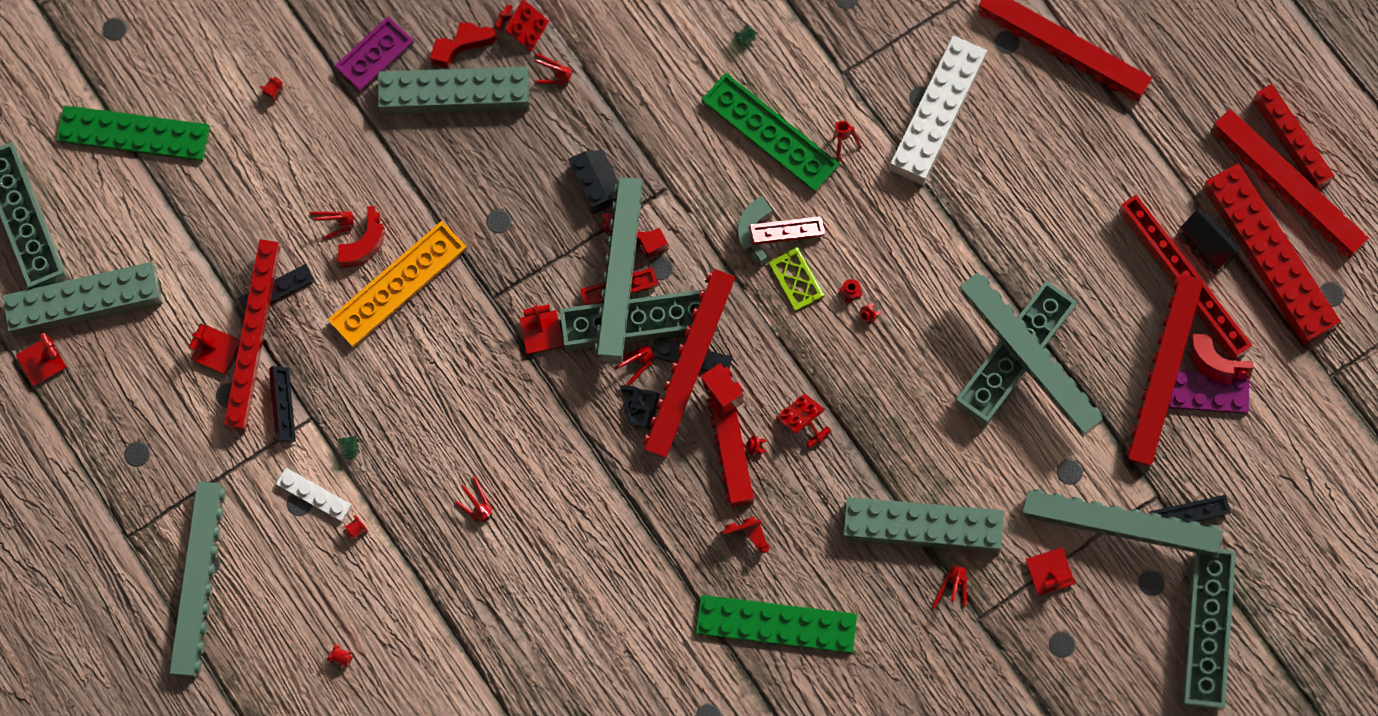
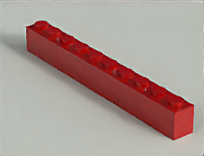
[977,0,1153,102]
[1212,109,1369,258]
[1118,194,1252,361]
[224,239,281,431]
[643,269,736,458]
[1126,274,1204,467]

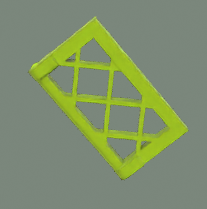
[769,247,825,312]

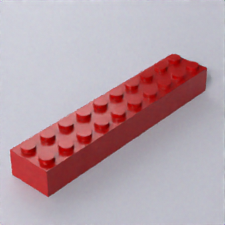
[1203,163,1341,346]

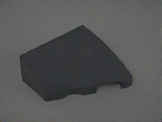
[621,385,660,430]

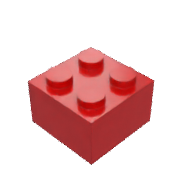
[701,363,744,416]

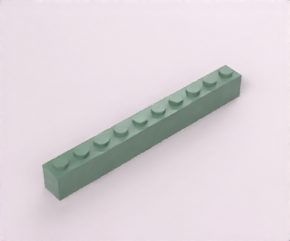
[595,177,643,363]
[959,272,1103,438]
[170,481,226,679]
[1023,489,1223,558]

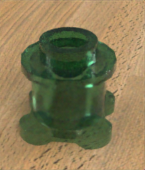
[733,25,756,50]
[338,436,360,459]

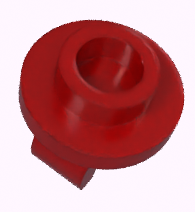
[860,303,881,324]
[746,435,766,455]

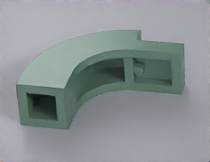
[738,196,772,266]

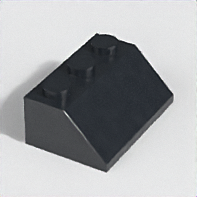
[568,150,619,214]
[1177,208,1239,274]

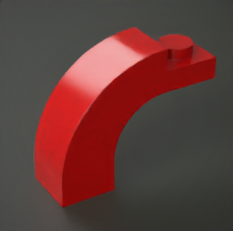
[338,206,385,268]
[1190,334,1254,384]

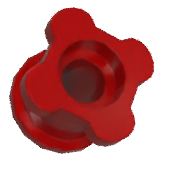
[259,77,284,102]
[840,279,862,303]
[343,515,369,540]
[327,644,353,669]

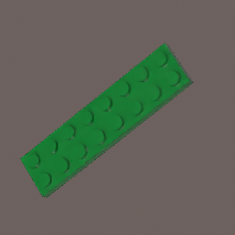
[701,72,840,193]
[56,105,210,162]
[696,595,857,654]

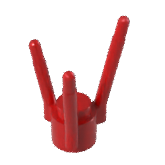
[534,53,573,86]
[833,121,862,163]
[309,211,354,240]
[614,345,655,386]
[455,476,493,523]
[932,566,968,609]

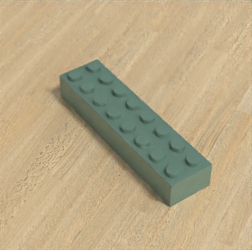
[378,67,530,115]
[0,142,69,289]
[2,262,163,337]
[955,281,1077,427]
[560,289,717,352]
[843,497,1004,553]
[1182,549,1236,711]

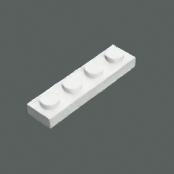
[276,468,352,523]

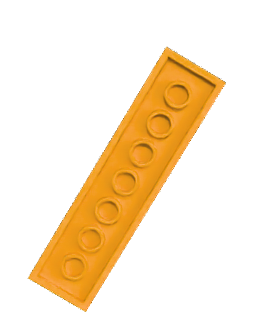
[327,221,467,348]

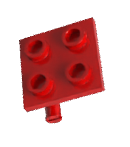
[494,0,550,51]
[519,304,564,355]
[188,323,240,374]
[16,333,67,387]
[776,393,832,449]
[721,516,770,553]
[1025,547,1075,596]

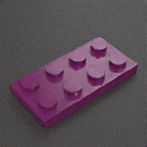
[335,16,415,92]
[1170,370,1250,414]

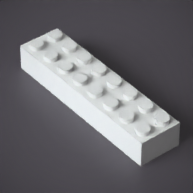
[890,35,987,186]

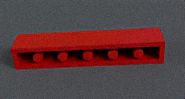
[1253,84,1335,190]
[706,398,754,507]

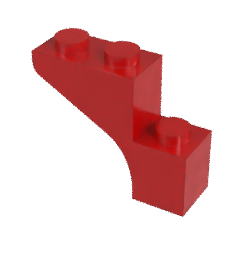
[430,22,497,69]
[601,213,669,259]

